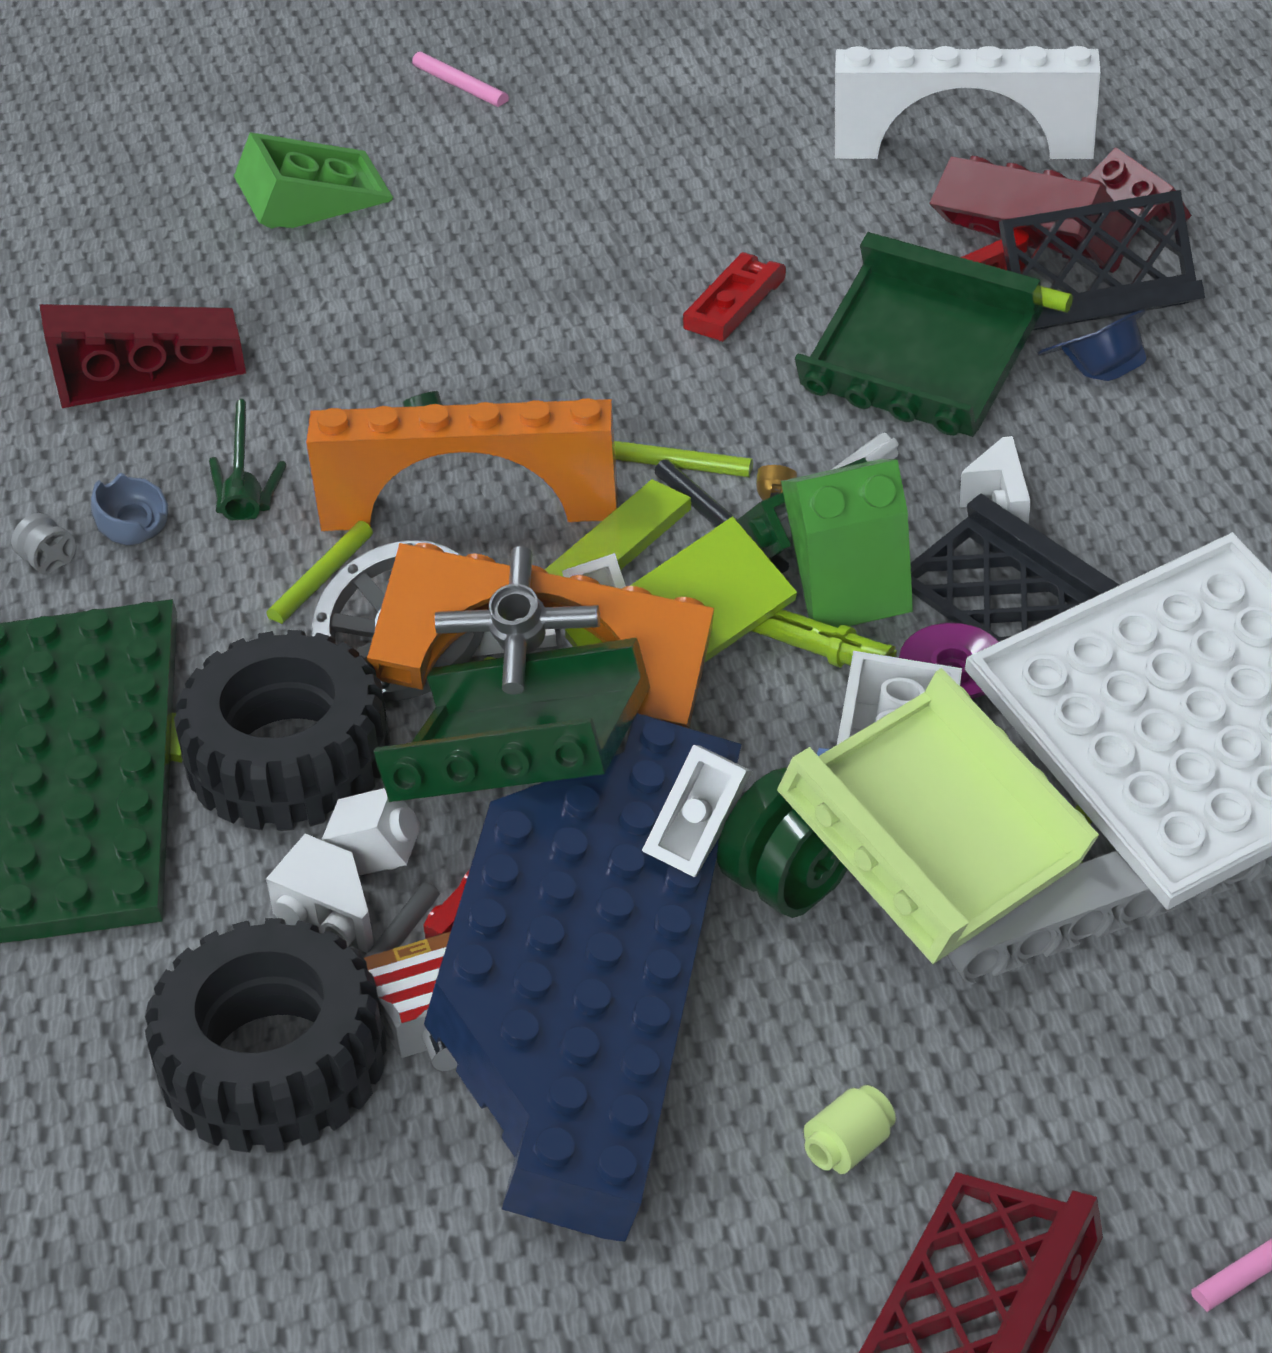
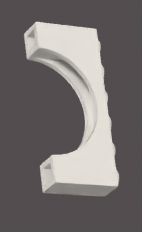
[835,46,1100,159]

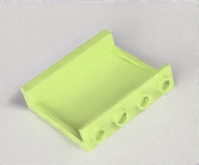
[777,668,1099,964]

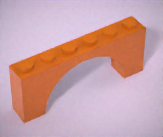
[306,398,618,531]
[367,543,714,728]

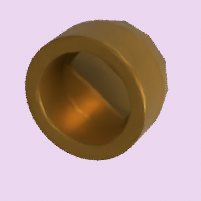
[756,465,797,500]

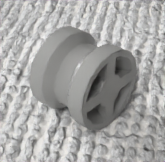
[11,513,76,575]

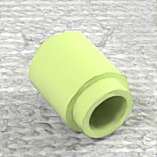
[804,1085,896,1174]

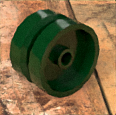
[717,767,848,918]

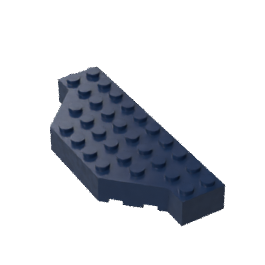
[424,713,742,1242]

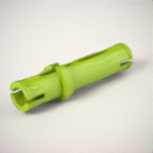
[750,609,897,668]

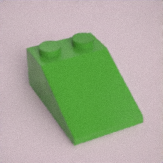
[234,132,393,228]
[781,459,913,628]

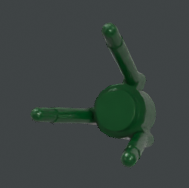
[209,399,286,521]

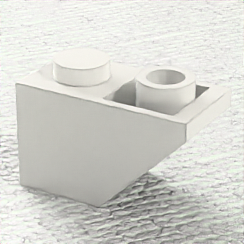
[266,834,374,953]

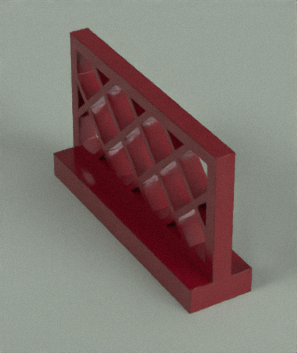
[859,1172,1103,1353]

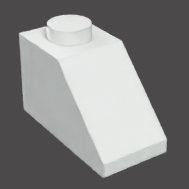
[642,745,753,877]

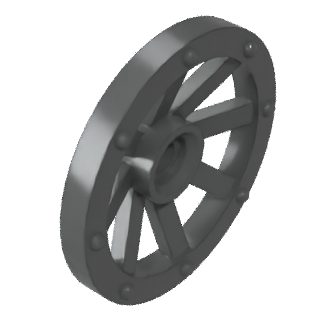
[312,540,484,702]

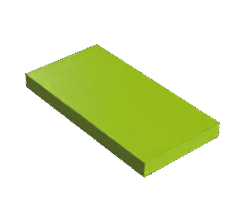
[565,516,797,663]

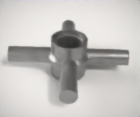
[435,546,600,695]

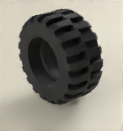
[174,630,390,831]
[145,918,387,1153]

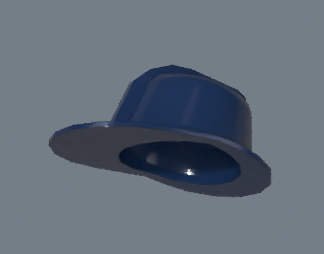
[1037,309,1147,381]

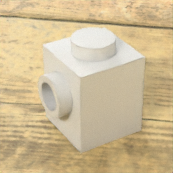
[322,788,422,875]

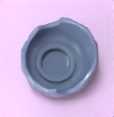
[91,473,168,545]

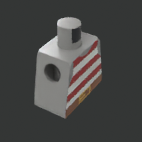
[364,932,457,1071]

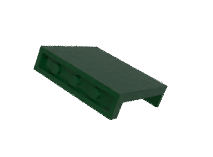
[795,232,1043,437]
[374,638,650,802]

